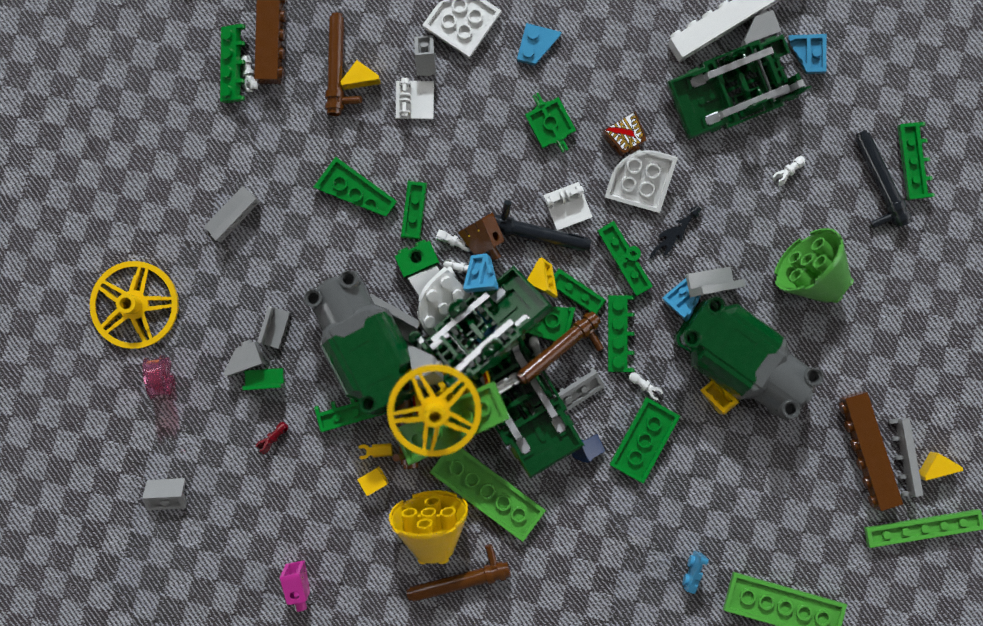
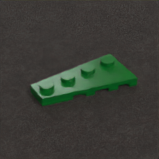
[313,157,398,217]
[492,307,576,342]

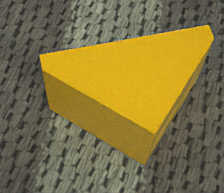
[341,60,381,90]
[527,257,558,298]
[700,381,739,415]
[919,451,963,481]

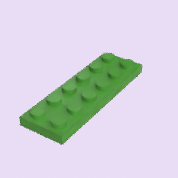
[398,382,510,466]
[430,448,546,542]
[723,572,847,626]

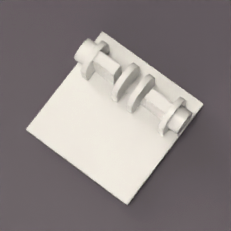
[396,78,434,119]
[543,182,592,230]

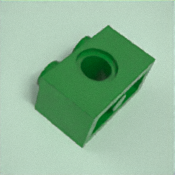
[395,240,440,278]

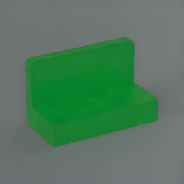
[242,368,285,390]

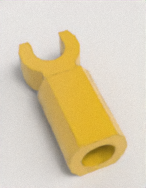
[359,443,393,459]

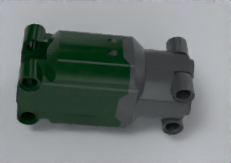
[304,270,420,415]
[673,297,824,421]

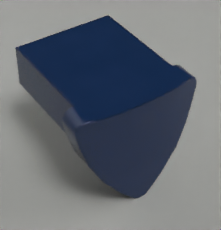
[572,434,605,463]

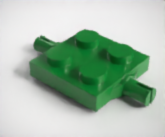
[525,93,576,153]

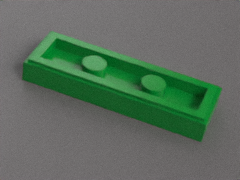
[401,181,427,240]
[554,268,606,315]

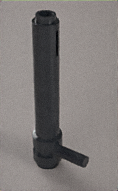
[855,130,913,228]
[494,200,591,252]

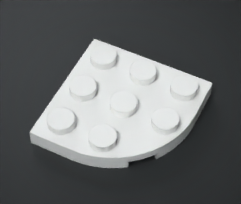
[422,0,501,59]
[605,150,678,213]
[417,267,477,336]

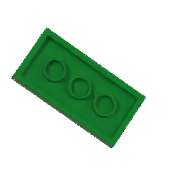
[609,397,680,484]

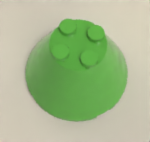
[774,228,854,303]

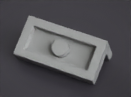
[257,306,291,349]
[142,478,187,510]

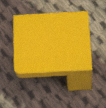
[357,466,389,496]

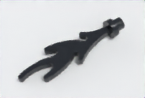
[649,205,702,258]

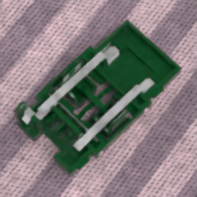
[666,34,812,140]
[408,266,554,394]
[471,337,585,479]

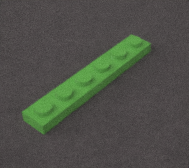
[864,509,983,548]

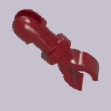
[255,422,288,454]

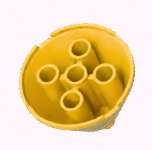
[389,490,468,564]

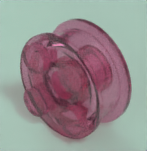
[143,355,175,400]

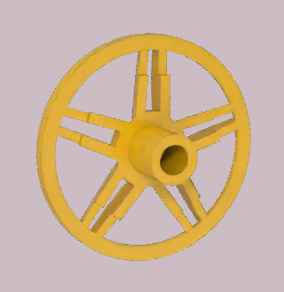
[90,261,179,349]
[387,364,481,457]

